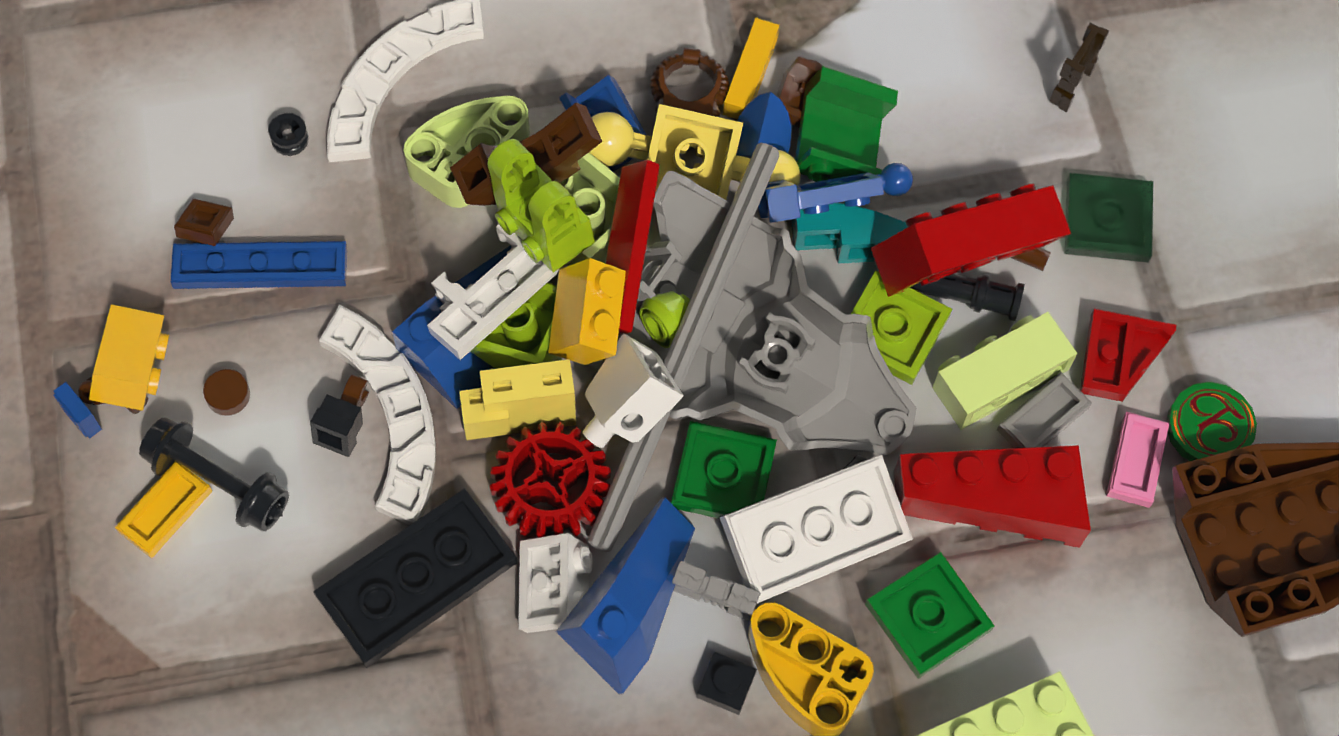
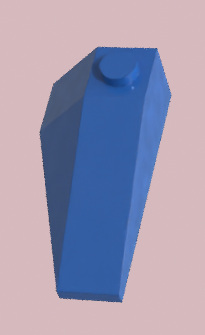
[392,245,512,409]
[555,497,695,694]

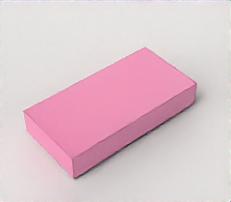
[1106,412,1169,508]

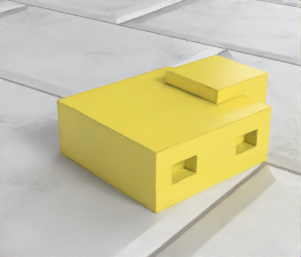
[459,359,576,440]

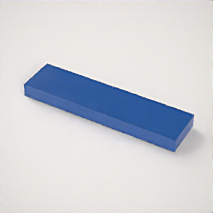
[171,241,347,289]

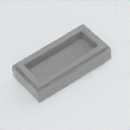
[997,372,1092,448]

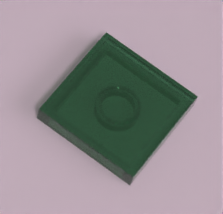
[1064,173,1153,263]

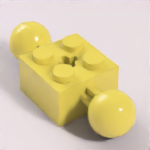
[589,104,801,200]

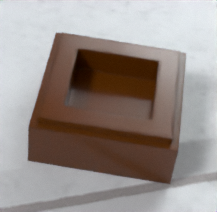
[174,198,234,246]

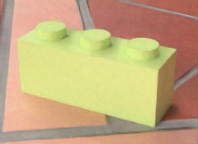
[932,312,1078,430]

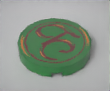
[1167,382,1257,461]

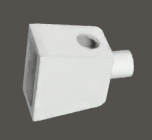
[582,333,684,448]

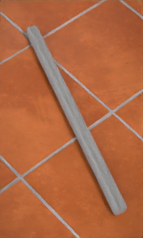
[588,143,779,552]

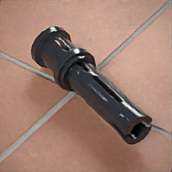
[910,274,1025,321]

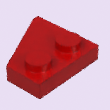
[1080,309,1177,402]

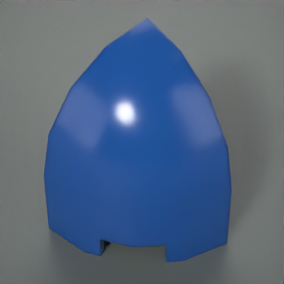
[736,92,792,158]

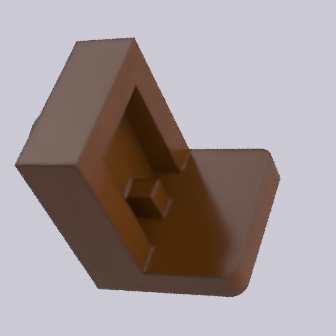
[777,57,822,127]

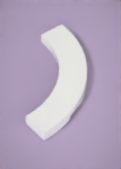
[327,0,484,162]
[319,305,436,526]

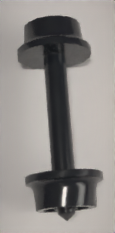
[139,418,289,531]

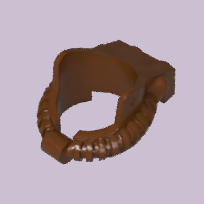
[650,48,729,117]

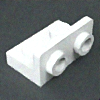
[519,533,593,633]

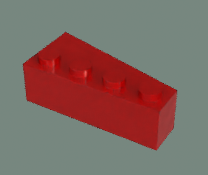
[871,183,1071,297]
[893,445,1091,548]

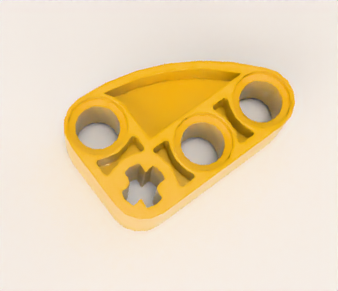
[748,603,874,736]

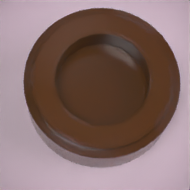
[203,369,250,416]

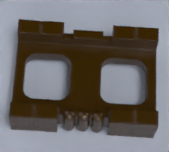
[1049,22,1109,112]

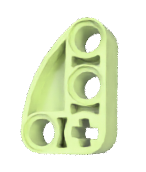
[404,96,530,208]

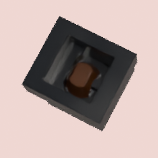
[310,374,369,457]

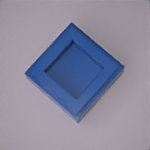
[53,382,102,439]

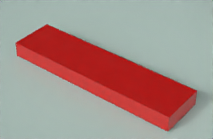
[606,160,660,335]

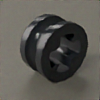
[268,113,309,156]

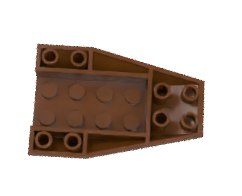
[1172,442,1339,637]

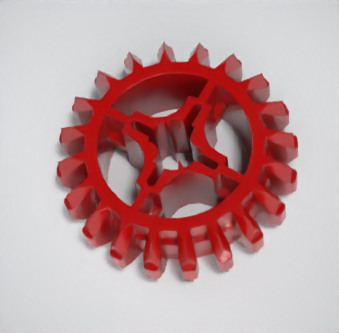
[490,421,611,538]

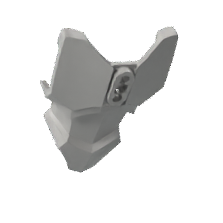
[589,171,917,455]

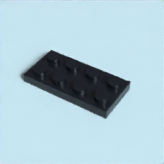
[313,488,518,668]

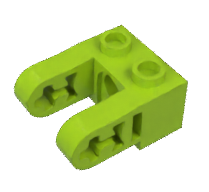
[488,139,595,273]

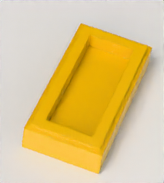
[115,461,212,559]

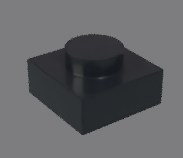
[696,652,757,715]

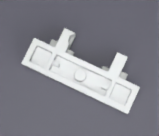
[427,224,578,360]

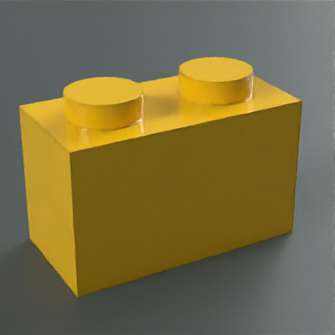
[548,258,626,365]
[89,304,169,411]

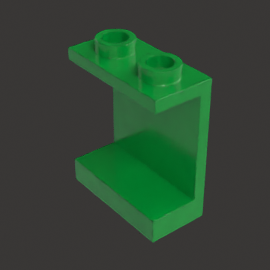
[795,66,898,182]

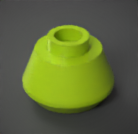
[640,291,690,348]

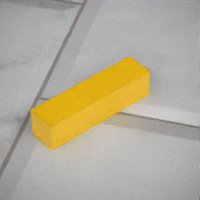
[723,18,780,120]

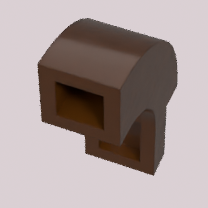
[450,103,603,206]

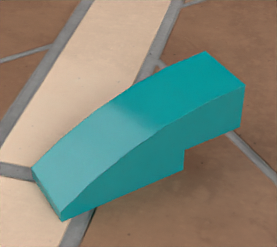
[791,203,907,264]

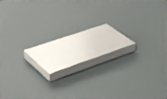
[720,455,913,603]

